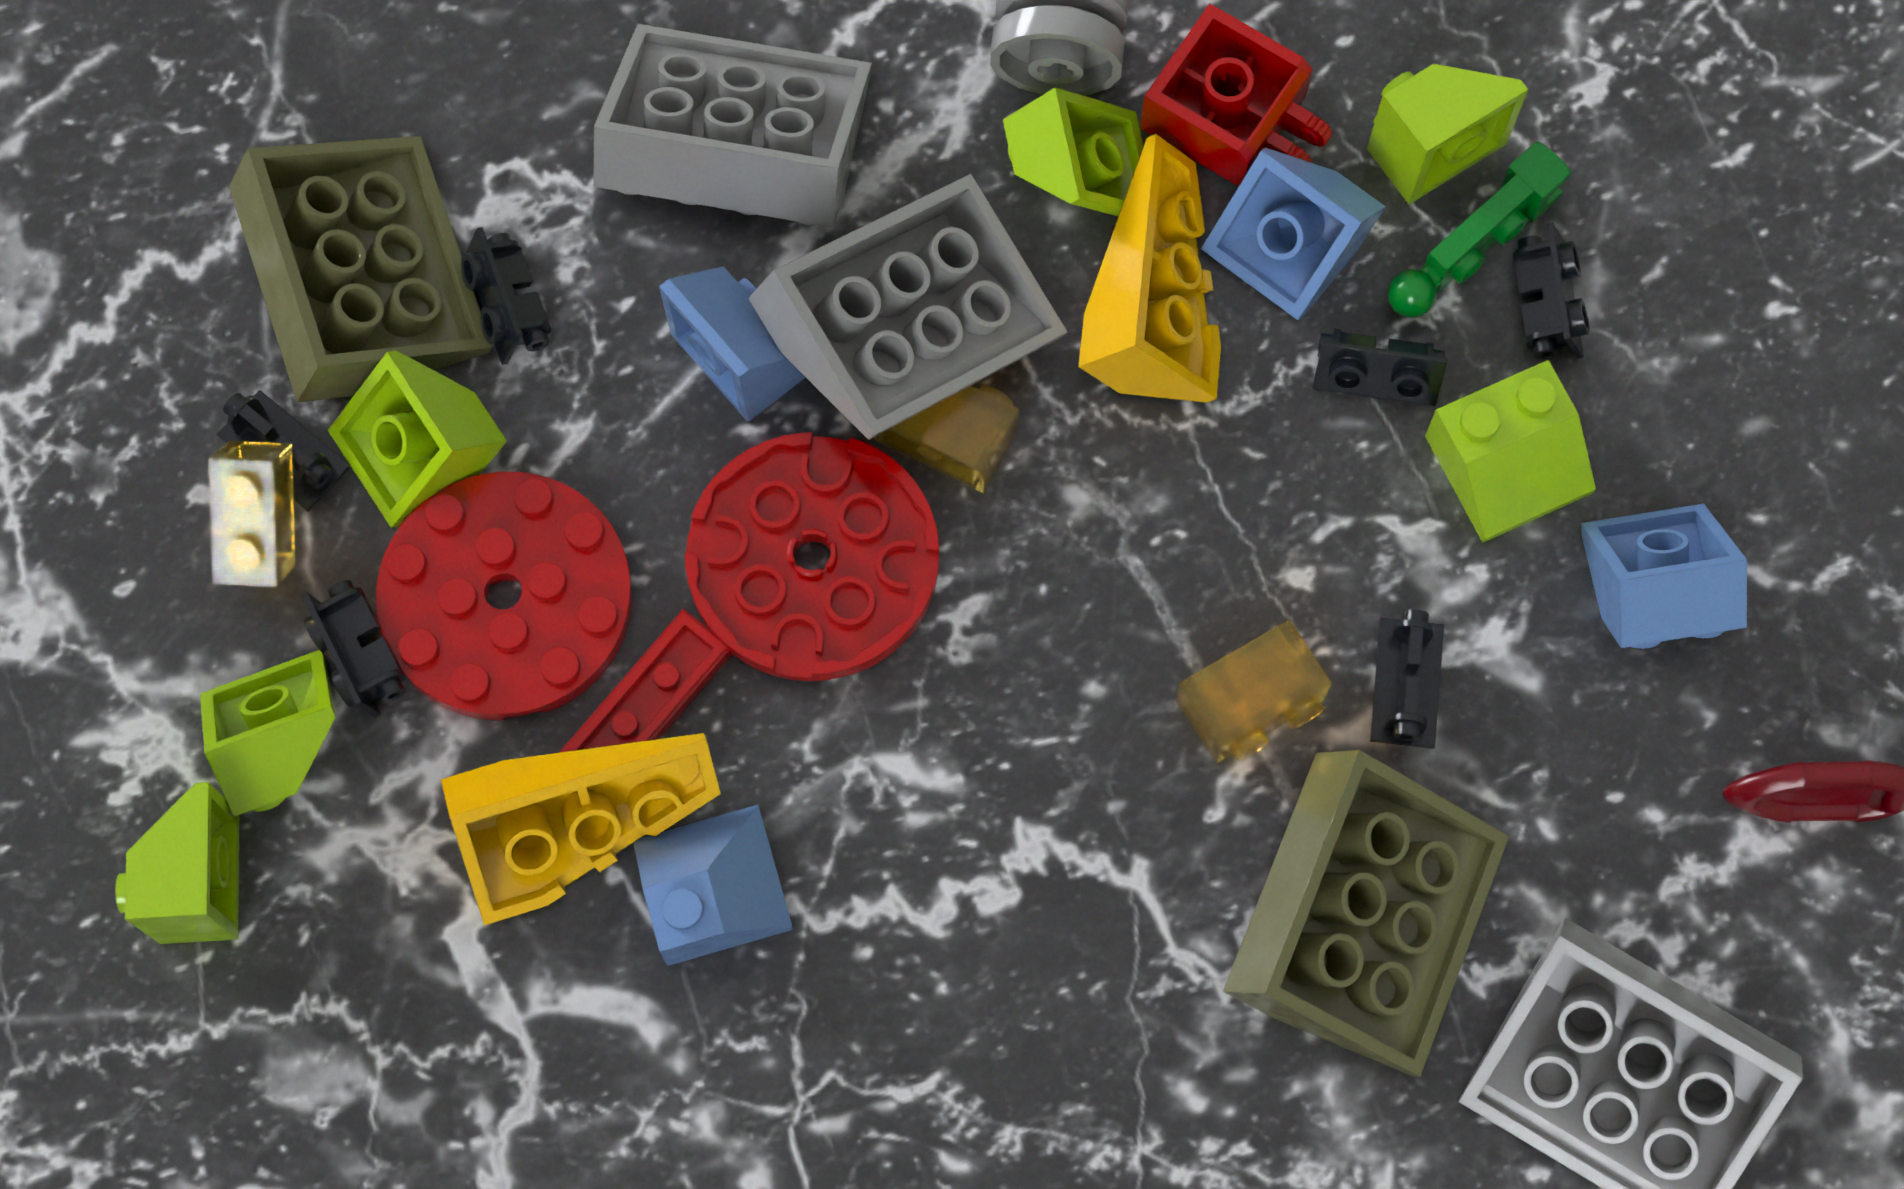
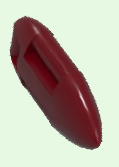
[1722,760,1904,823]

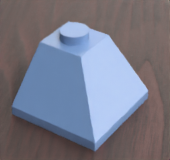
[1201,148,1386,320]
[634,805,793,966]

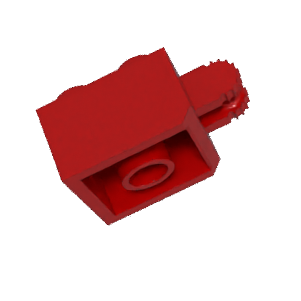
[1140,3,1333,187]

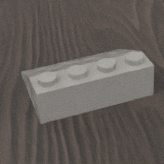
[594,24,872,228]
[748,174,1068,440]
[1459,918,1803,1189]

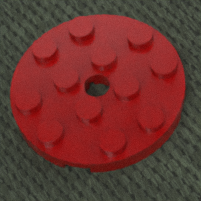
[685,432,939,681]
[376,471,633,721]

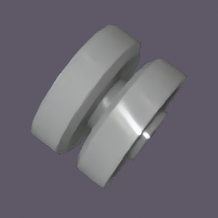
[990,0,1129,95]

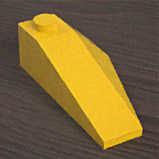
[1078,134,1221,403]
[440,733,721,926]

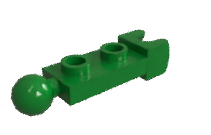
[1387,141,1572,318]

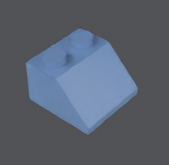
[659,266,806,422]
[1581,504,1747,649]

